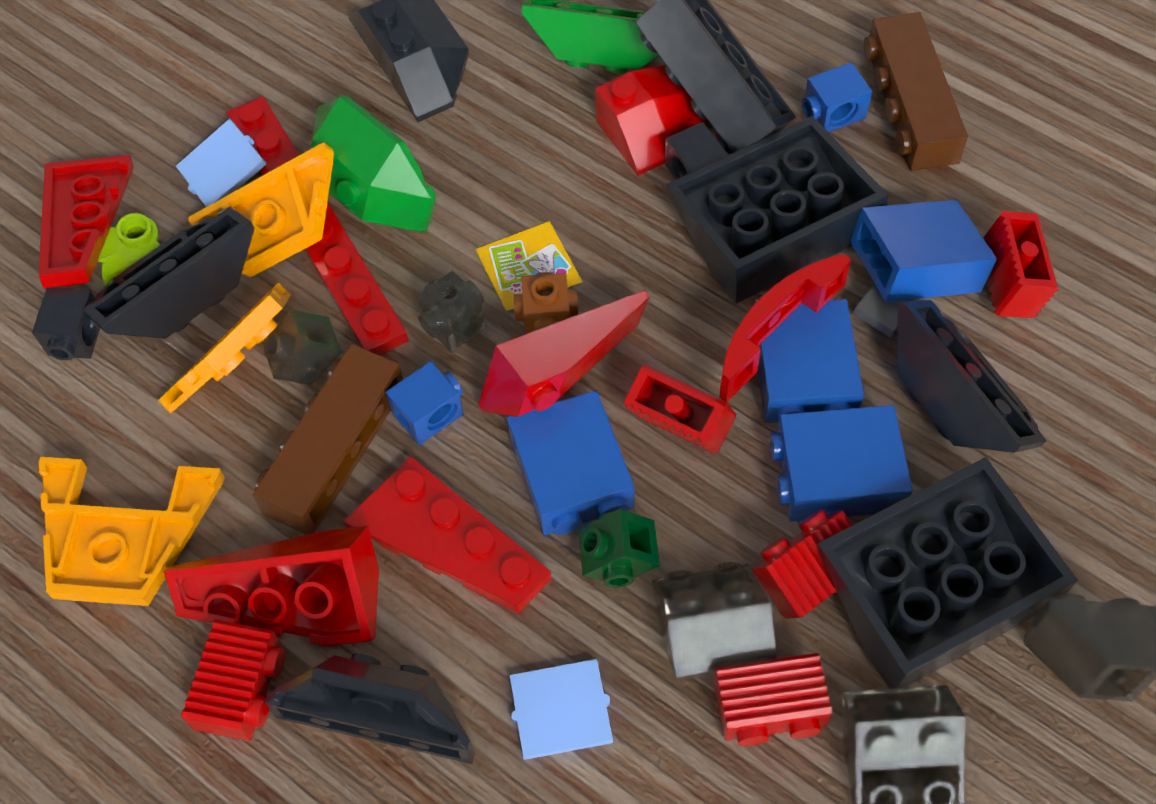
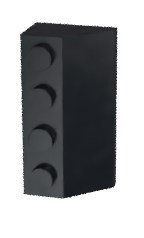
[635,0,796,154]

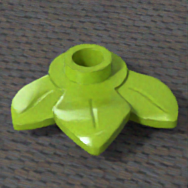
[97,213,160,286]

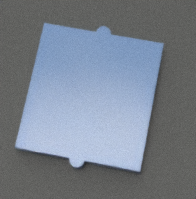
[176,119,267,207]
[510,659,613,760]

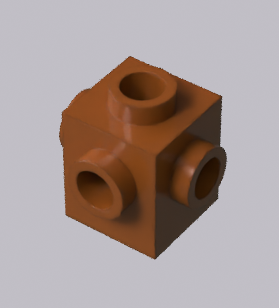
[514,272,579,334]

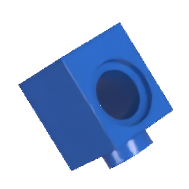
[802,62,872,133]
[386,361,463,445]

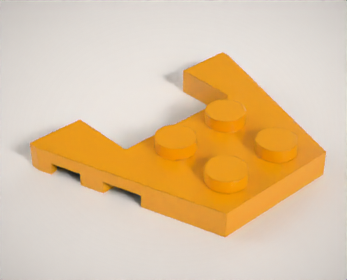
[38,457,225,606]

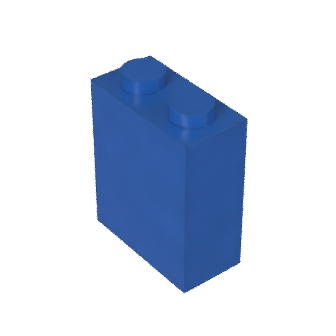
[850,200,997,302]
[758,299,864,423]
[507,390,634,536]
[770,405,913,521]

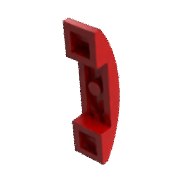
[719,254,851,403]

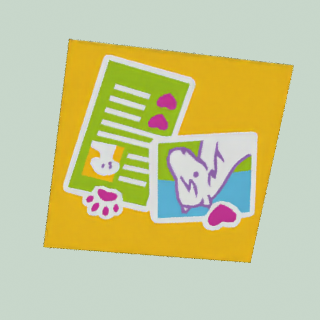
[475,221,582,312]

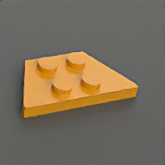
[188,142,334,278]
[157,282,291,414]

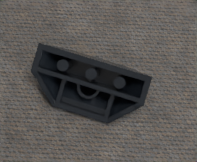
[348,0,469,122]
[83,207,255,339]
[897,300,1047,453]
[265,653,475,764]

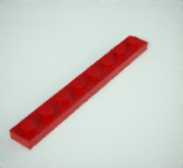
[226,96,409,356]

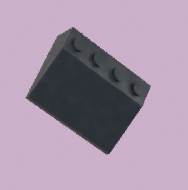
[666,116,888,304]
[817,457,1078,694]

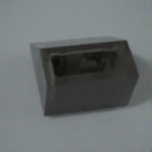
[652,562,777,677]
[1024,594,1156,702]
[843,685,965,804]

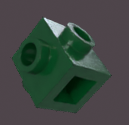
[578,509,660,588]

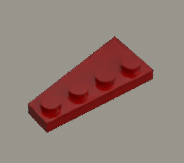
[39,155,134,288]
[343,457,552,614]

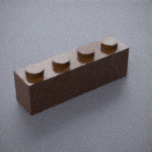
[864,12,968,171]
[252,344,403,535]

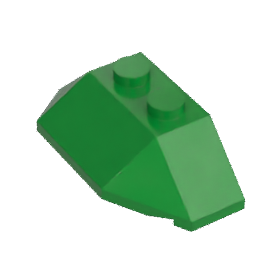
[522,0,659,73]
[310,95,437,232]

